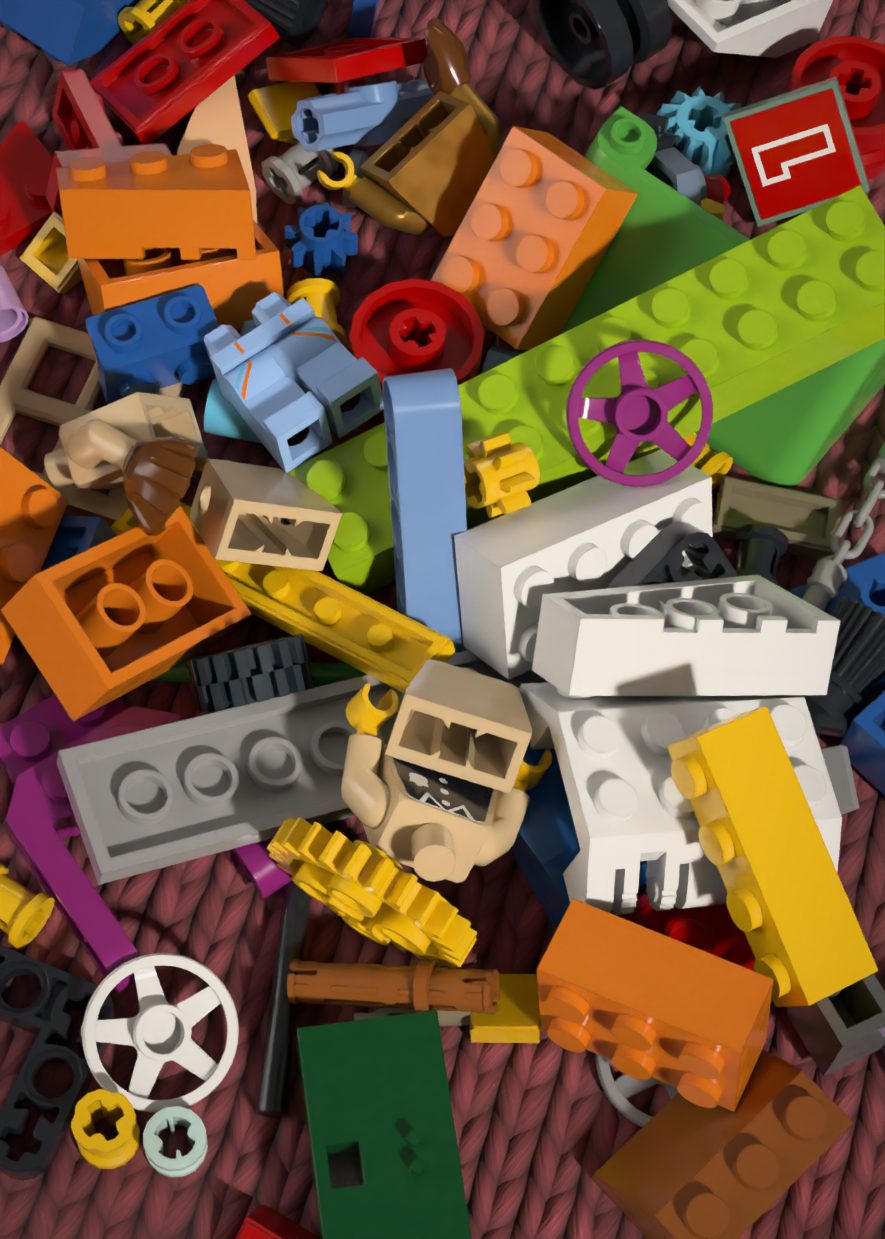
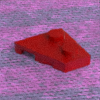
[0,121,62,256]

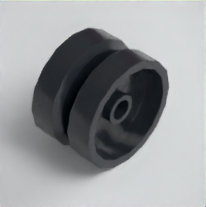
[532,0,672,90]

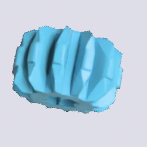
[657,86,741,178]

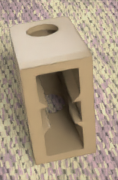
[190,459,342,571]
[384,660,532,794]

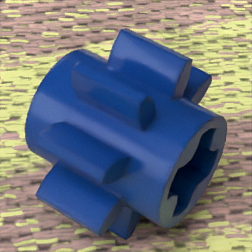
[285,202,358,278]

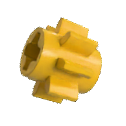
[464,432,540,518]

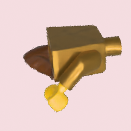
[317,18,500,238]

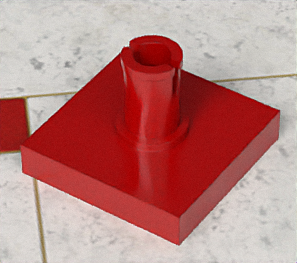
[266,37,427,94]

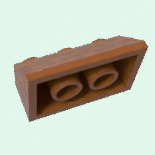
[591,1049,854,1239]

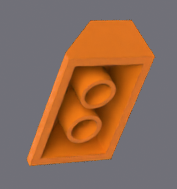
[77,220,284,331]

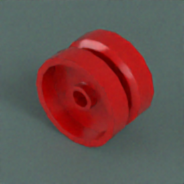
[786,36,885,180]
[349,278,485,426]

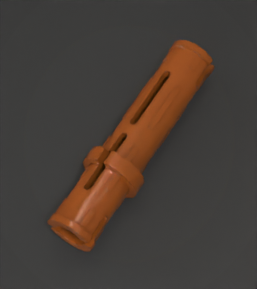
[287,960,500,1015]

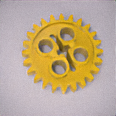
[267,817,478,969]

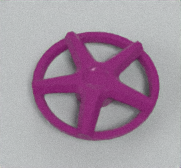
[565,340,713,487]

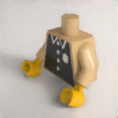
[341,683,552,883]

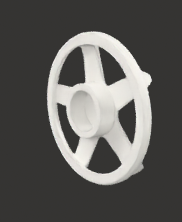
[81,953,239,1113]

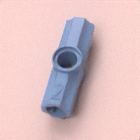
[291,78,434,152]

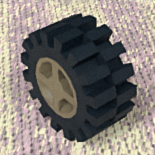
[187,634,315,713]

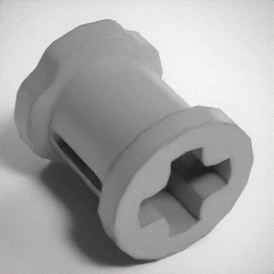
[261,140,339,205]

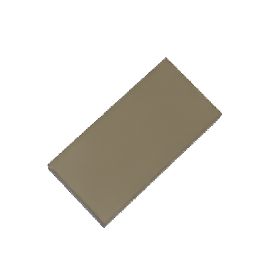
[712,475,842,560]

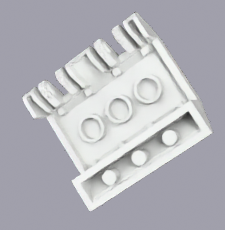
[519,682,842,915]

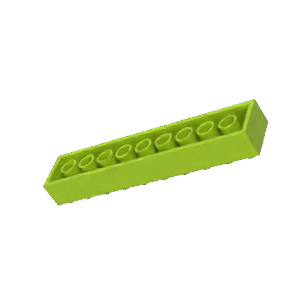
[289,185,885,595]

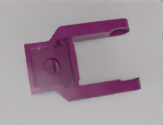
[0,694,291,994]

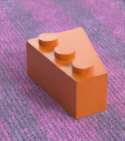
[56,144,257,260]

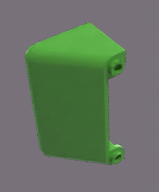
[560,106,885,488]

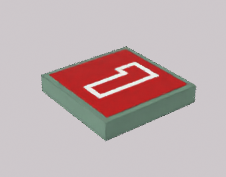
[723,76,870,227]

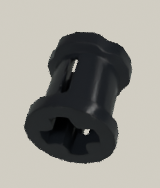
[733,524,789,587]

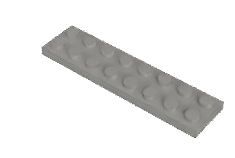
[57,650,548,885]

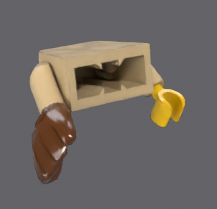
[44,392,212,536]

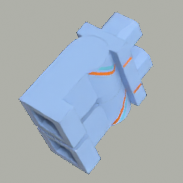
[204,292,384,473]

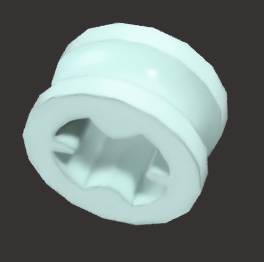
[143,1106,208,1177]

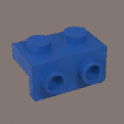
[86,285,219,405]

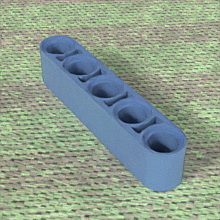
[383,368,468,653]

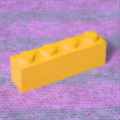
[666,706,878,1007]

